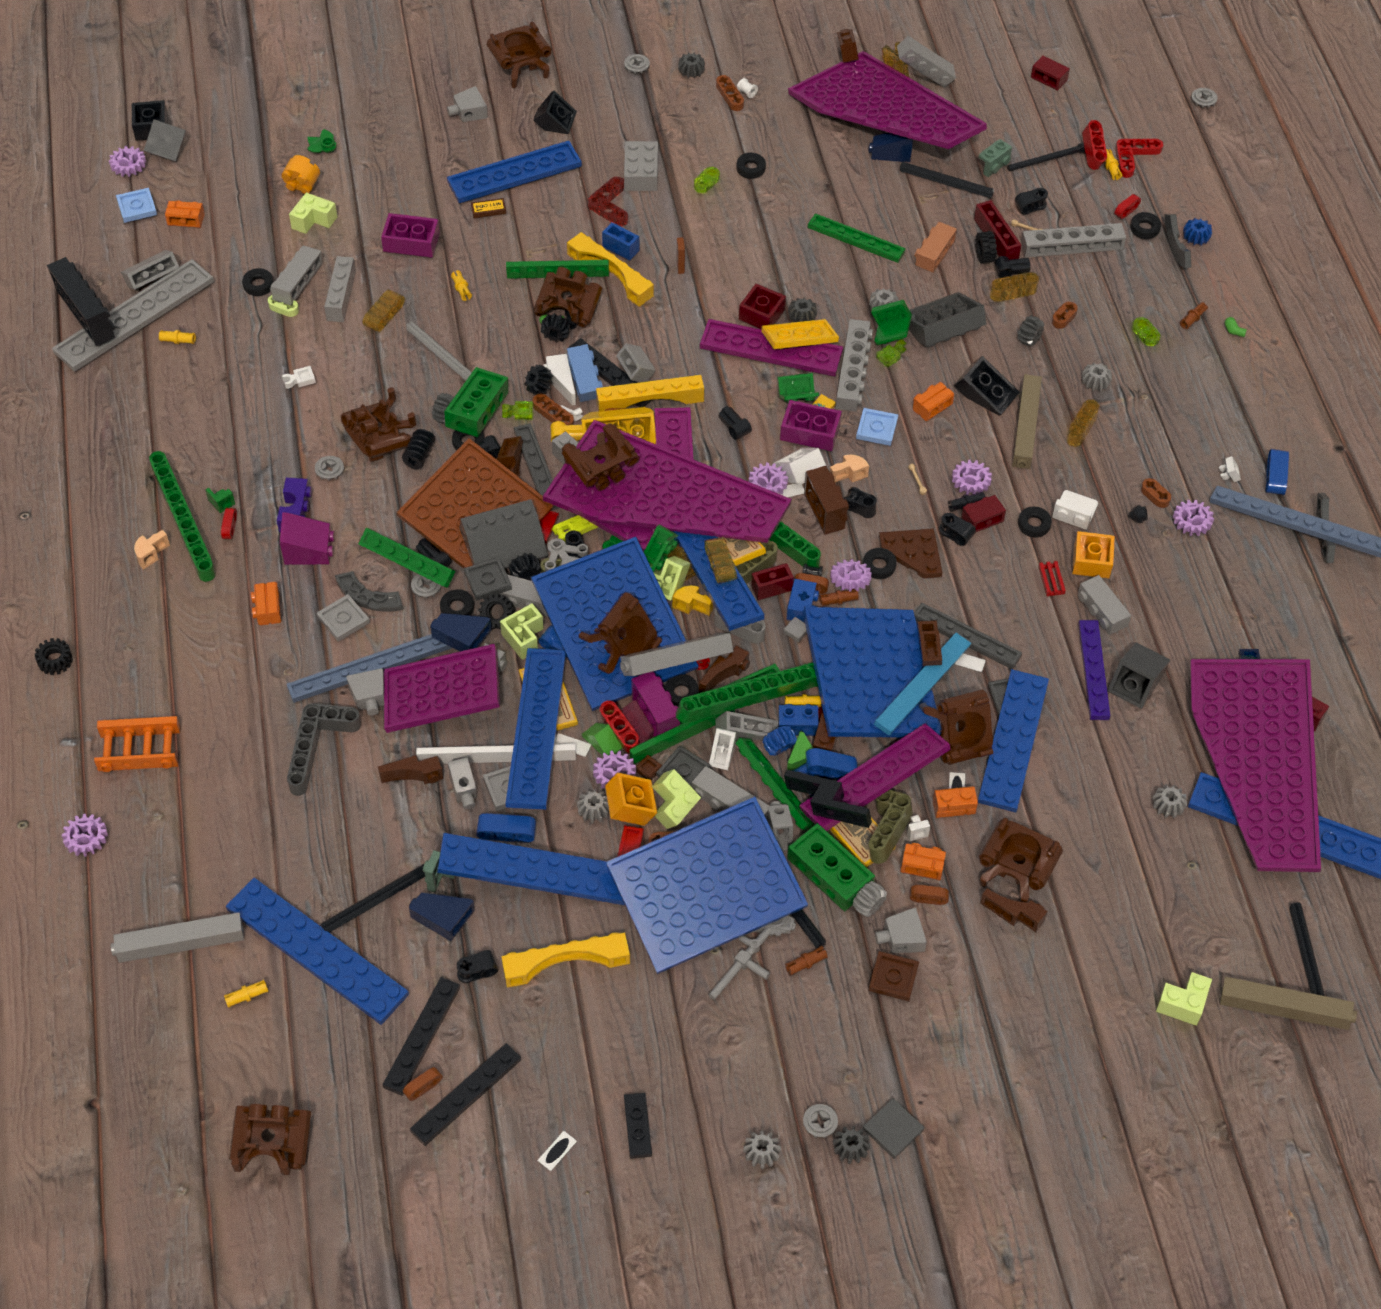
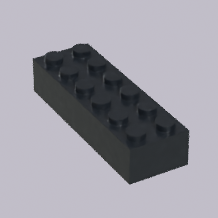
[47,257,115,346]

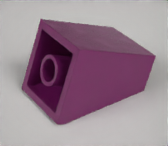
[280,512,335,565]

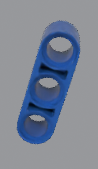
[1266,449,1289,495]
[806,748,858,780]
[476,814,536,843]

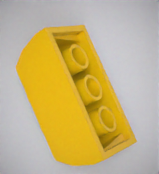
[581,407,656,444]

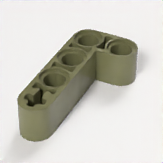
[736,541,778,590]
[868,790,913,864]

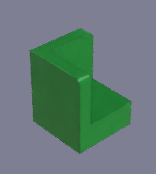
[205,488,235,513]

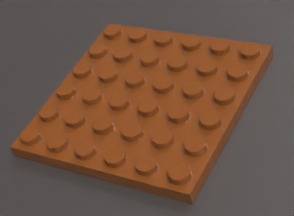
[396,438,554,568]

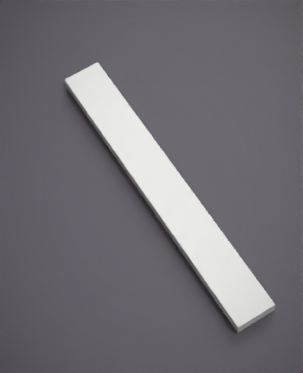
[416,744,576,764]

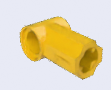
[550,421,583,442]

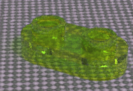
[694,167,720,193]
[1132,317,1161,346]

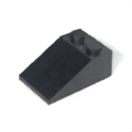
[954,356,1020,416]

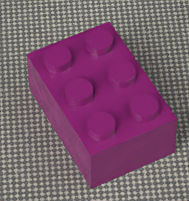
[381,213,440,258]
[780,400,842,451]
[631,671,680,737]

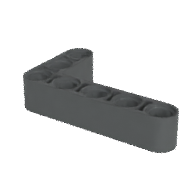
[287,703,361,796]

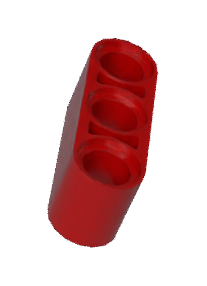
[1082,120,1107,170]
[600,701,640,754]

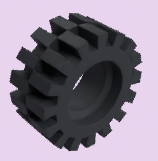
[975,231,997,263]
[478,594,515,629]
[35,638,73,675]

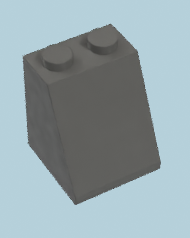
[1107,642,1170,709]

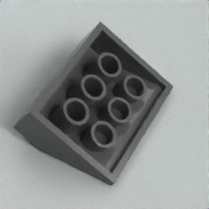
[909,292,987,347]
[459,499,548,569]

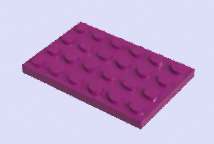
[384,644,500,733]

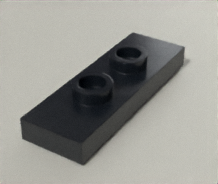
[624,1093,652,1159]

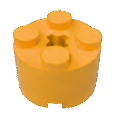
[281,155,320,194]

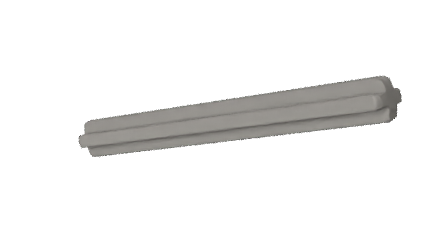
[406,321,472,380]

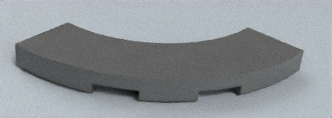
[1164,213,1192,268]
[1316,493,1336,563]
[335,571,403,612]

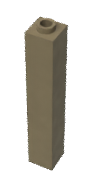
[1012,374,1042,469]
[1220,977,1357,1030]

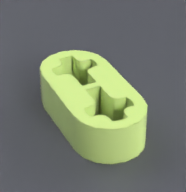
[268,295,299,317]

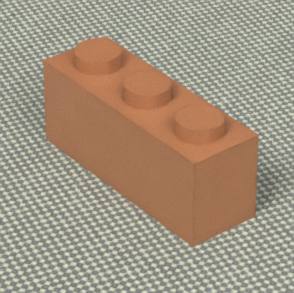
[914,222,957,273]

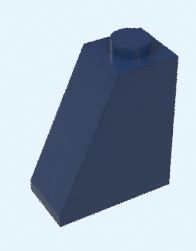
[869,132,913,162]
[430,613,492,652]
[409,893,475,941]

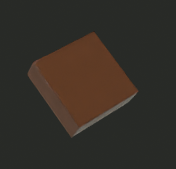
[636,755,662,780]

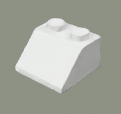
[773,448,826,485]

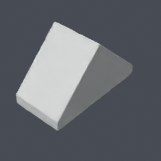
[709,727,736,770]

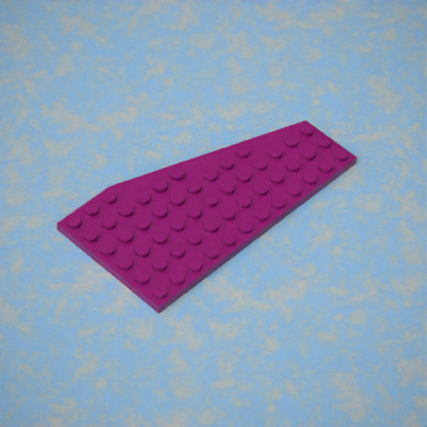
[788,51,987,149]
[543,420,792,543]
[1190,659,1321,872]

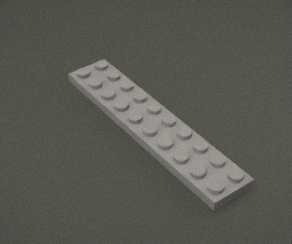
[52,259,214,372]

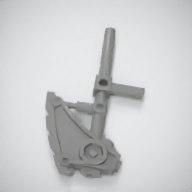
[708,915,796,1000]

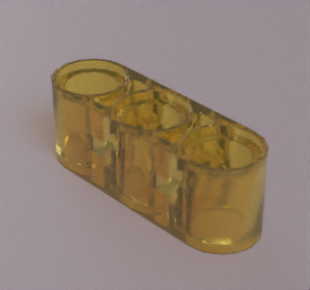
[990,272,1039,302]
[362,289,405,332]
[1067,399,1100,447]
[704,537,737,584]

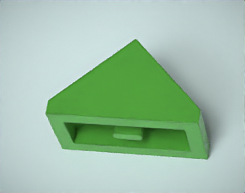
[582,723,622,756]
[787,731,813,771]

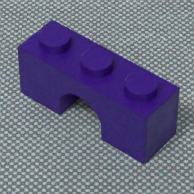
[277,477,312,532]

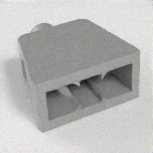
[447,86,488,122]
[346,668,384,716]
[448,758,476,809]
[768,801,793,851]
[875,908,927,953]

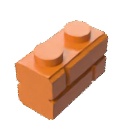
[165,200,205,228]
[913,382,954,421]
[251,582,281,625]
[933,786,978,818]
[901,843,946,880]

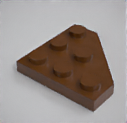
[879,528,943,579]

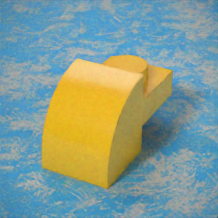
[672,585,713,616]

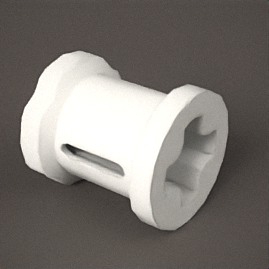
[737,78,758,98]

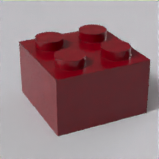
[739,283,786,329]

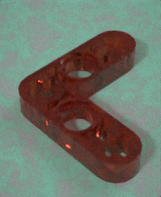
[588,176,628,227]

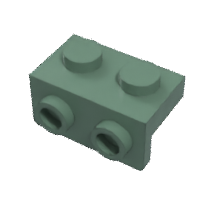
[979,139,1012,177]
[423,850,455,893]

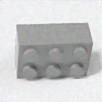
[624,141,658,191]

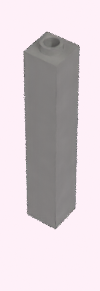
[620,633,733,676]
[111,912,245,963]

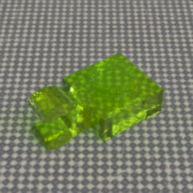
[876,339,907,368]
[502,401,533,420]

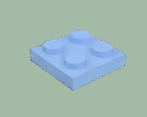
[116,188,157,223]
[856,408,898,446]

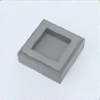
[783,617,807,642]

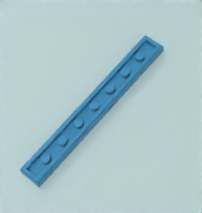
[874,633,971,736]

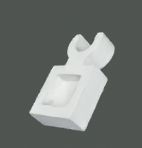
[282,366,316,389]

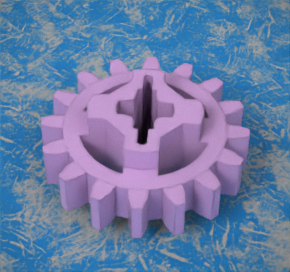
[109,146,146,177]
[952,460,992,494]
[748,462,788,494]
[1173,500,1214,536]
[830,559,871,592]
[593,751,636,789]
[62,814,108,857]

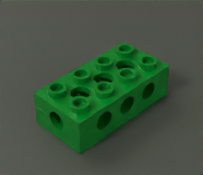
[444,367,508,437]
[787,823,875,912]

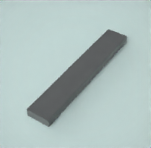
[513,423,560,510]
[914,603,1022,669]

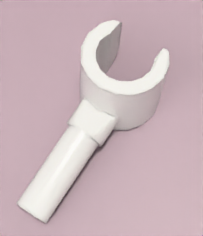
[561,405,583,421]

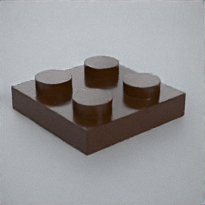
[868,951,919,1002]

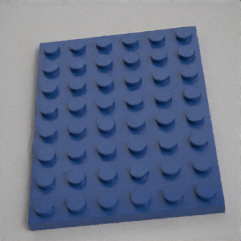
[531,537,698,711]
[803,607,942,738]
[606,797,808,974]

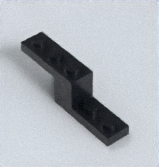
[784,770,872,828]

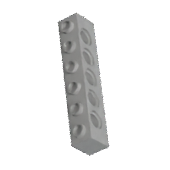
[1021,223,1126,258]
[836,319,873,412]

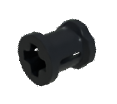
[803,563,823,577]

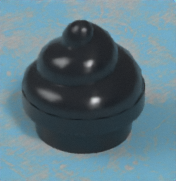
[1128,505,1148,523]

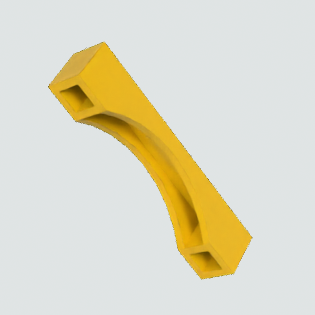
[567,232,654,307]
[596,375,704,411]
[501,932,630,988]

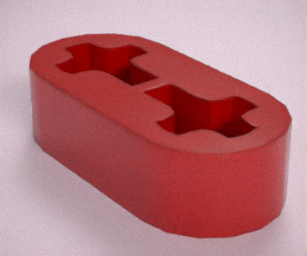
[1114,194,1141,219]
[221,508,237,539]

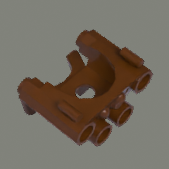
[486,21,552,88]
[533,267,603,328]
[341,387,416,462]
[562,423,640,491]
[578,592,662,674]
[919,689,993,765]
[979,818,1063,903]
[229,1104,311,1175]

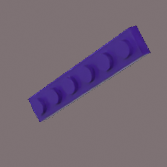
[1078,620,1110,720]

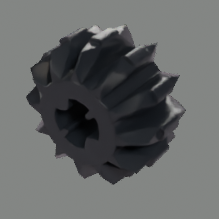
[541,313,570,343]
[524,365,553,395]
[509,553,541,580]

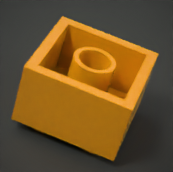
[1072,531,1115,579]
[605,772,657,826]

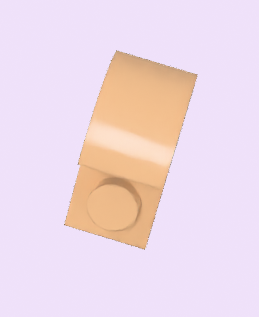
[830,455,869,482]
[134,530,170,569]

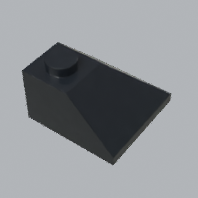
[533,90,577,134]

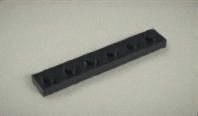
[568,338,654,408]
[382,977,460,1096]
[410,1043,521,1146]

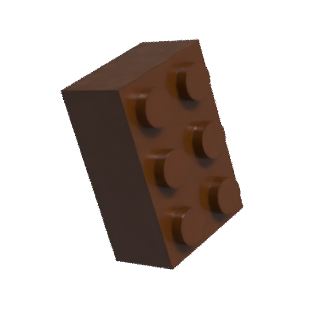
[804,466,849,535]

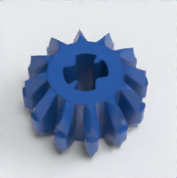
[1183,218,1212,246]
[763,726,797,756]

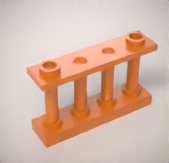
[94,716,180,772]

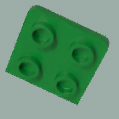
[871,300,912,345]
[777,373,819,403]
[644,524,679,573]

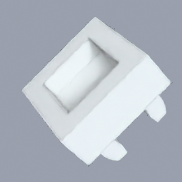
[1219,456,1241,482]
[907,815,930,841]

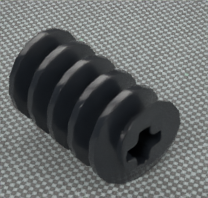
[402,429,435,470]

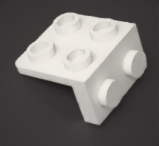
[1052,490,1098,530]

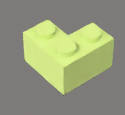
[289,193,338,234]
[650,556,691,601]
[500,604,544,660]
[652,769,701,829]
[1156,972,1212,1026]

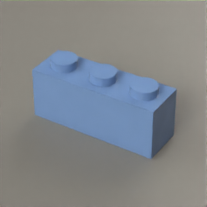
[567,344,603,402]

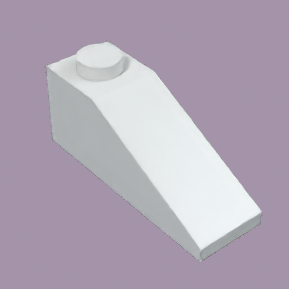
[543,354,576,405]

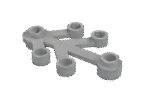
[545,539,588,571]

